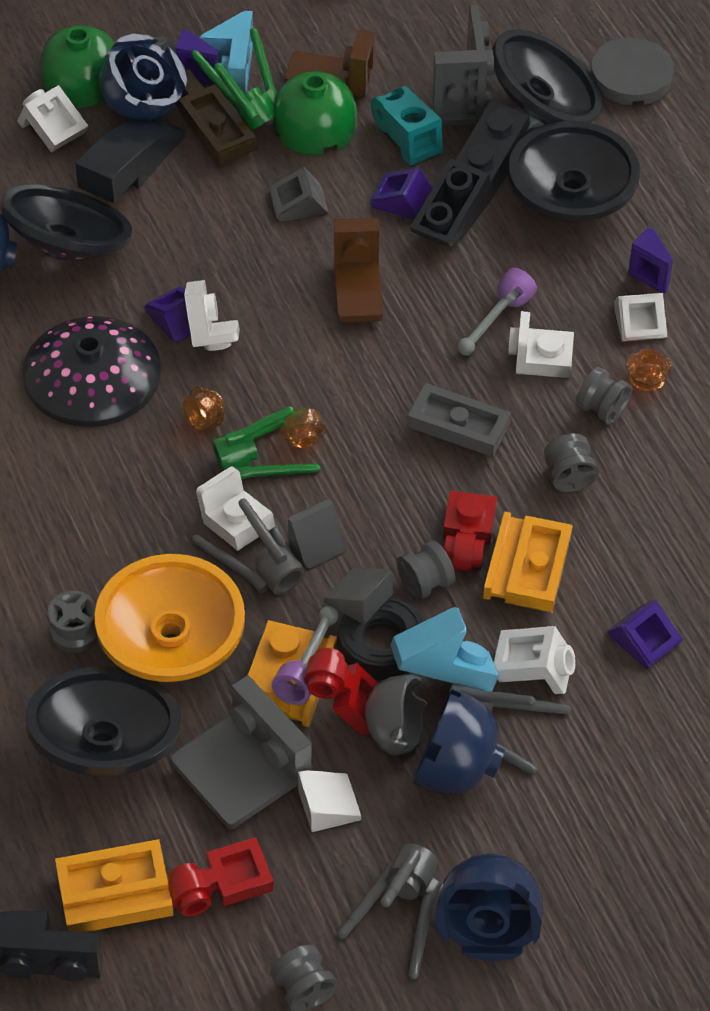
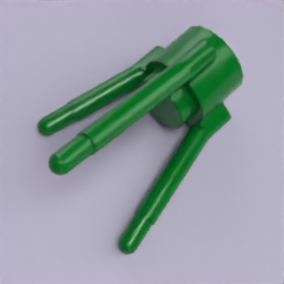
[191,28,278,130]
[212,406,321,480]

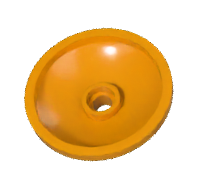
[95,554,245,682]

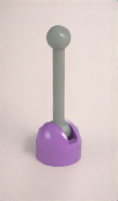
[457,267,537,356]
[272,606,338,705]

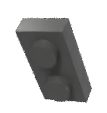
[407,383,511,457]

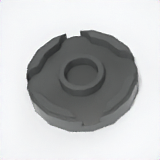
[591,37,674,105]

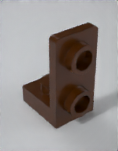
[284,30,375,98]
[334,218,383,322]

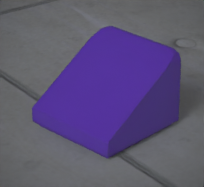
[175,30,218,85]
[370,168,433,219]
[628,226,673,294]
[144,286,191,342]
[607,600,683,668]

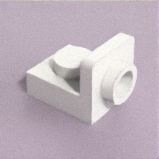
[17,85,88,153]
[184,280,240,351]
[508,311,574,378]
[196,466,275,551]
[493,626,575,694]

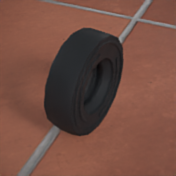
[337,596,423,680]

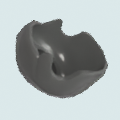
[364,674,427,755]

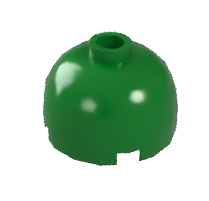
[39,25,115,108]
[273,71,357,155]

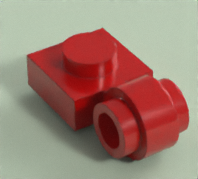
[443,490,497,572]
[304,648,379,736]
[168,837,274,917]

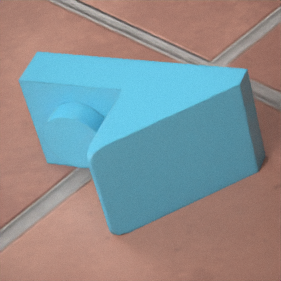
[200,11,253,93]
[390,607,499,692]

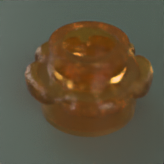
[626,348,672,391]
[182,386,225,431]
[280,408,326,447]

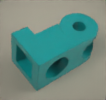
[371,86,443,166]

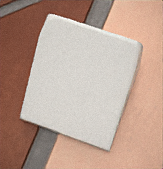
[614,293,667,342]
[298,770,361,832]

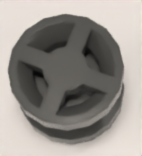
[576,367,633,425]
[544,433,599,492]
[397,540,455,601]
[47,591,98,653]
[270,945,338,1011]

